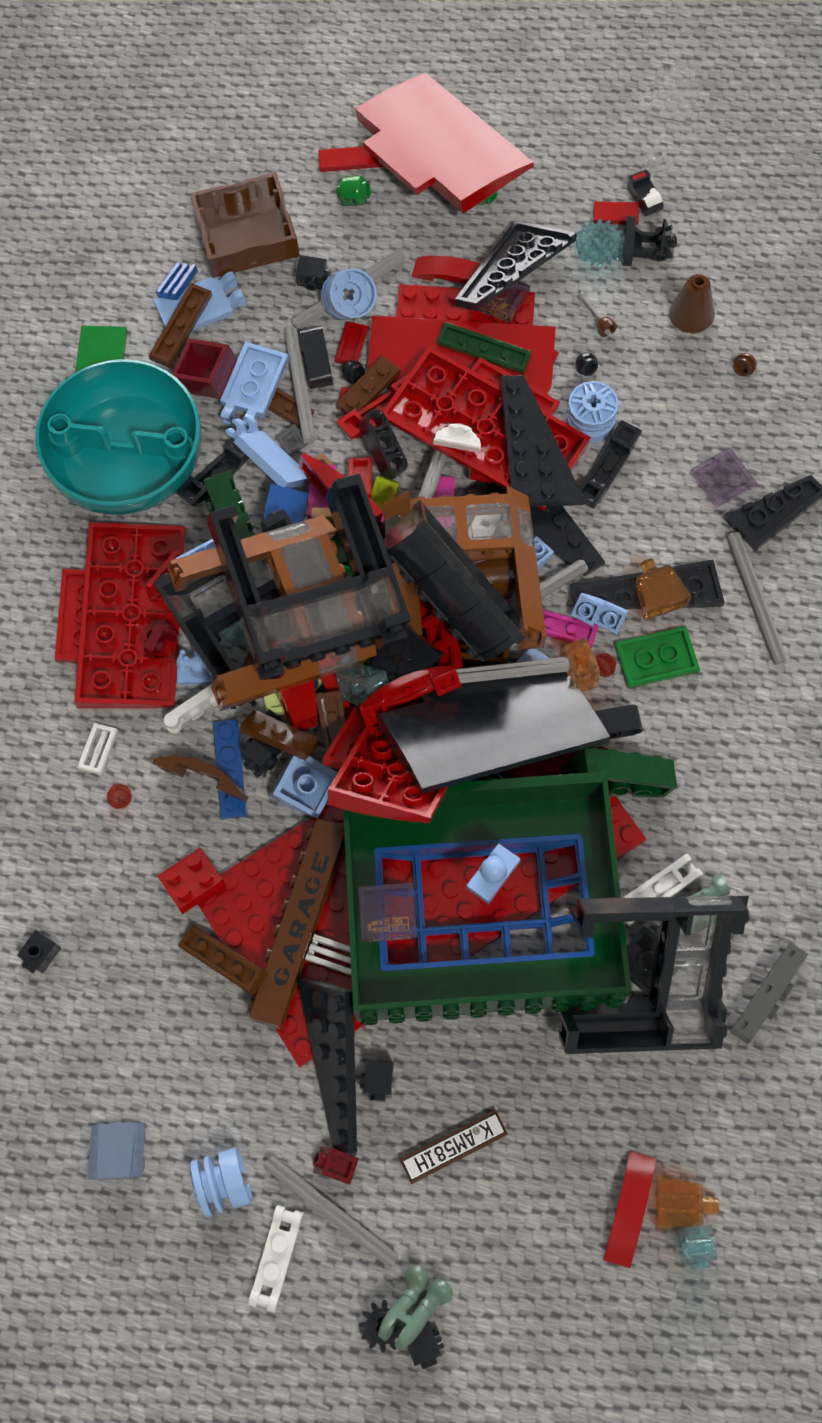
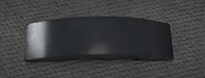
[579,420,642,509]
[175,438,249,507]

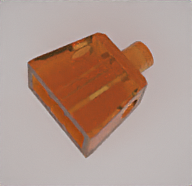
[636,558,691,621]
[558,638,600,693]
[656,1175,719,1231]

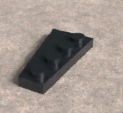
[723,475,822,551]

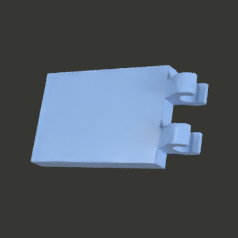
[154,272,246,331]
[220,342,289,429]
[226,417,309,488]

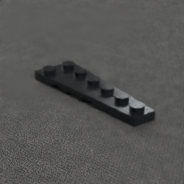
[570,559,725,609]

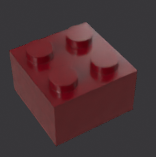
[172,338,237,399]

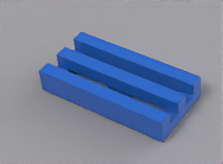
[156,262,198,300]

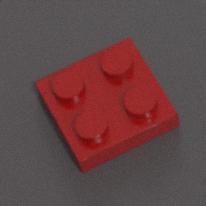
[157,848,226,915]

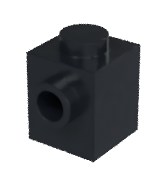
[295,255,331,291]
[17,930,61,974]
[359,1060,394,1102]
[408,1322,445,1369]

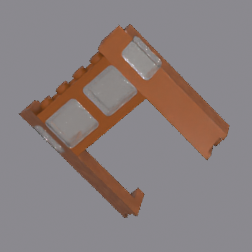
[383,486,546,649]
[167,515,377,711]

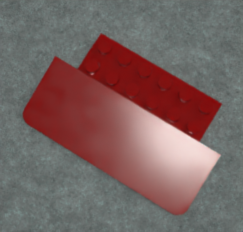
[367,284,556,393]

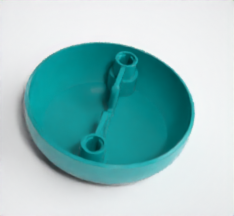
[36,359,202,515]

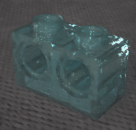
[336,665,388,706]
[677,1225,717,1270]

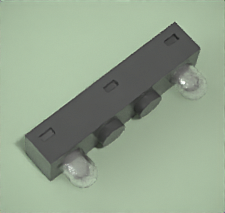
[730,942,816,1046]

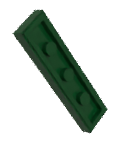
[437,322,532,375]

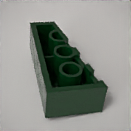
[204,470,268,576]
[560,746,677,797]

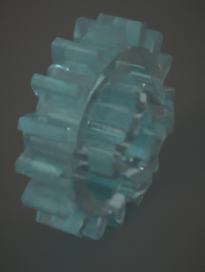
[576,219,625,267]

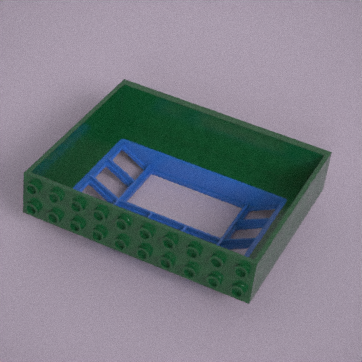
[343,772,632,1025]

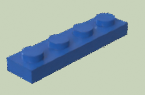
[213,720,247,819]

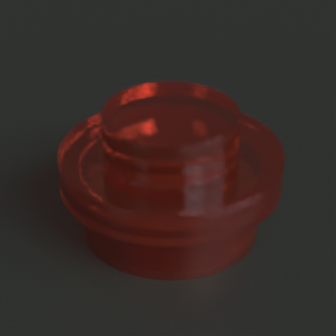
[592,653,616,677]
[107,784,132,809]

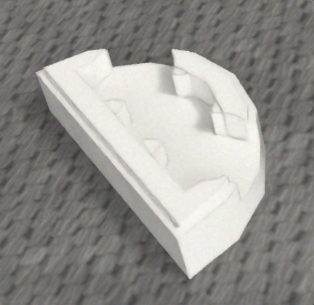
[433,424,481,453]

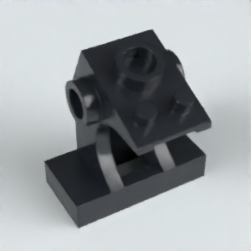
[623,216,677,267]
[242,710,289,778]

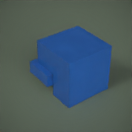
[261,484,308,539]

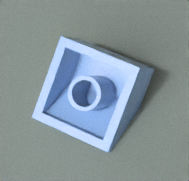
[269,755,338,819]

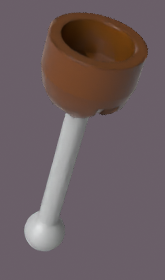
[578,292,617,337]

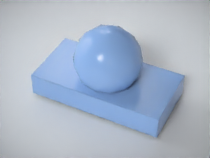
[467,843,521,904]

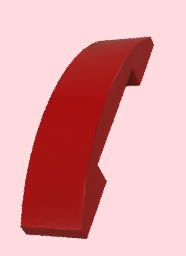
[412,256,481,284]
[336,374,409,440]
[359,666,461,727]
[603,1151,656,1268]

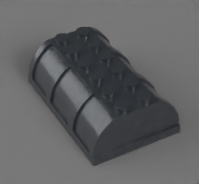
[384,500,525,662]

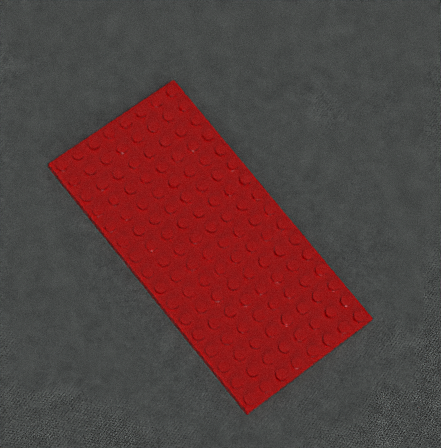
[198,749,647,1068]

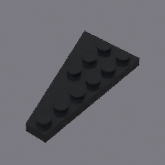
[455,220,577,311]
[500,375,585,507]
[464,481,605,576]
[345,572,444,688]
[297,977,357,1154]

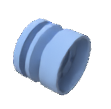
[321,268,377,320]
[566,381,619,443]
[191,1147,252,1218]

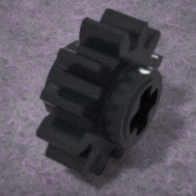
[359,1300,403,1353]

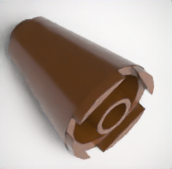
[669,274,715,334]
[472,558,514,599]

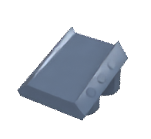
[87,1123,145,1180]

